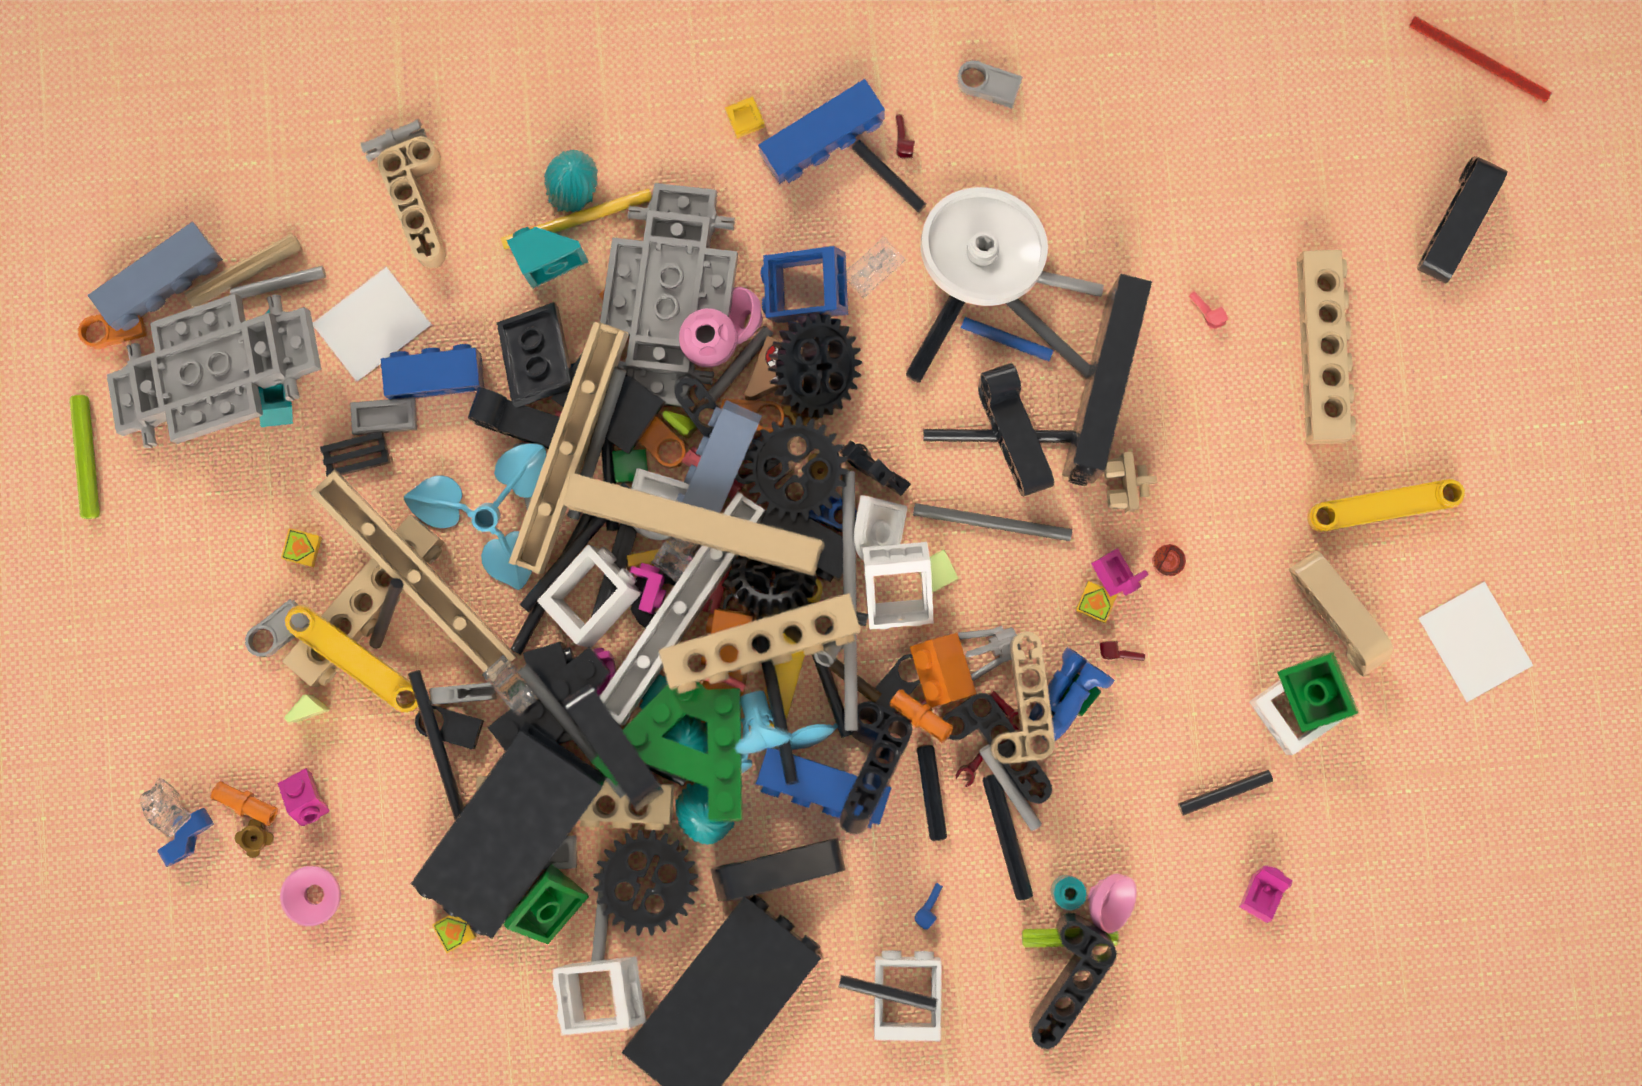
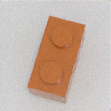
[910,632,976,708]

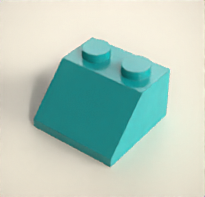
[507,227,589,289]

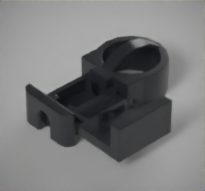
[840,441,911,496]

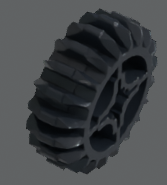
[729,556,817,619]

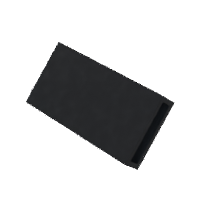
[1062,273,1153,486]
[411,722,607,939]
[621,894,822,1086]

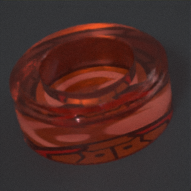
[1152,544,1186,577]

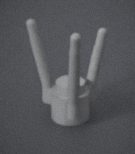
[947,626,1021,681]

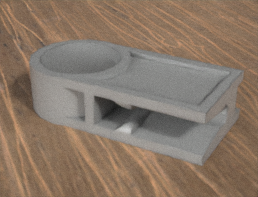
[957,60,1023,109]
[245,599,310,657]
[429,682,497,705]

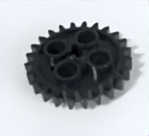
[768,313,862,418]
[744,416,850,521]
[593,830,699,936]

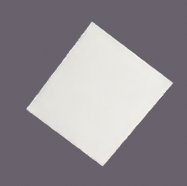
[313,267,432,382]
[1418,581,1533,702]

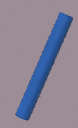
[961,317,1054,362]

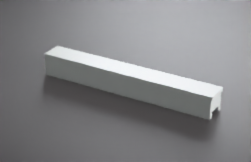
[600,492,766,726]

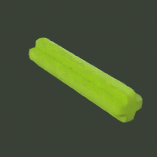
[1022,928,1119,948]

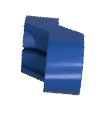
[157,807,214,867]

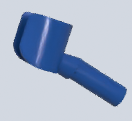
[915,883,943,930]

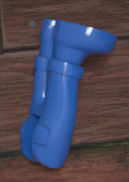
[1029,647,1115,742]

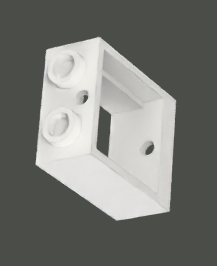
[863,542,934,629]
[537,545,642,648]
[1249,680,1355,755]
[874,950,941,1041]
[553,956,646,1035]

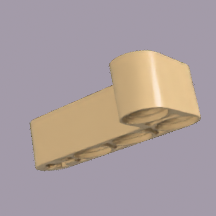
[377,136,446,269]
[1289,550,1394,677]
[990,631,1055,763]

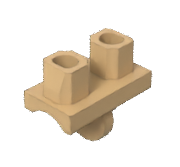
[1104,451,1158,513]

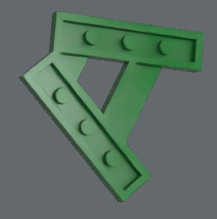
[592,682,743,822]

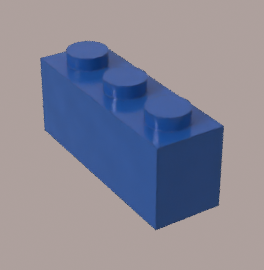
[380,344,484,399]

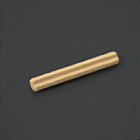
[185,234,301,307]

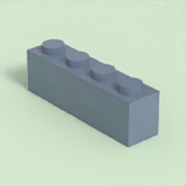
[87,221,223,331]
[676,400,762,513]

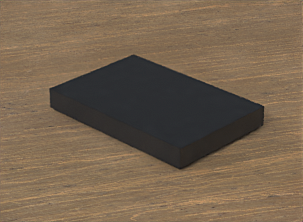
[497,302,573,408]
[551,352,666,454]

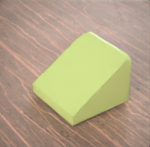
[919,549,959,593]
[284,694,330,723]

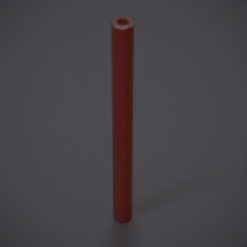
[1408,16,1552,103]

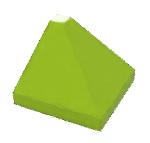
[662,410,698,439]

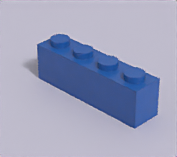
[758,79,885,184]
[756,748,892,829]

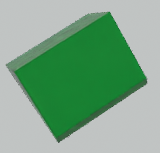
[1277,651,1360,733]
[504,864,589,944]

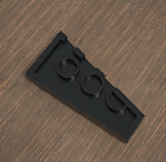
[487,647,611,750]

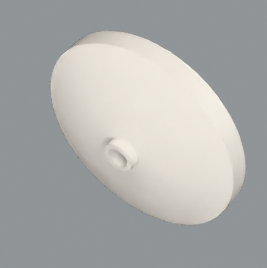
[920,187,1048,306]

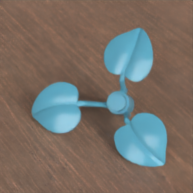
[404,444,546,590]
[735,691,838,773]

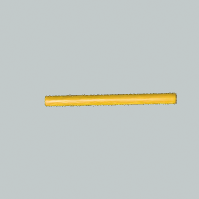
[500,188,652,250]

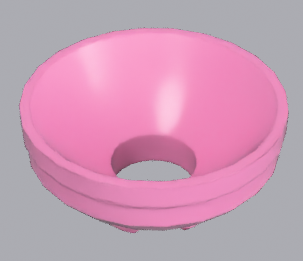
[730,287,762,344]
[679,309,737,367]
[280,866,341,926]
[1087,874,1137,933]

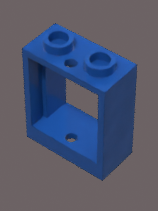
[761,246,848,323]

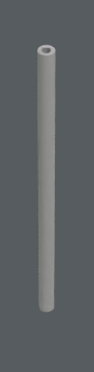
[842,471,858,731]

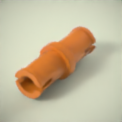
[890,689,954,743]
[210,781,278,826]

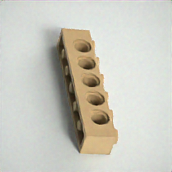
[1296,250,1356,445]
[282,514,444,687]
[659,593,861,694]
[476,776,674,830]

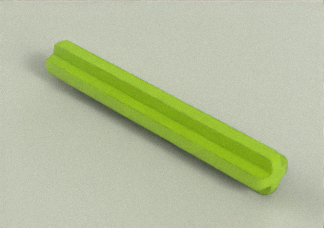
[69,395,100,519]

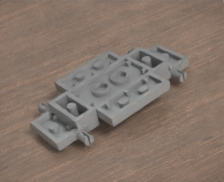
[600,183,739,408]
[107,293,322,448]

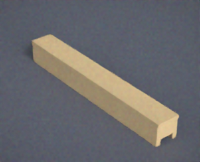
[509,322,629,574]
[310,469,516,680]
[563,473,824,576]

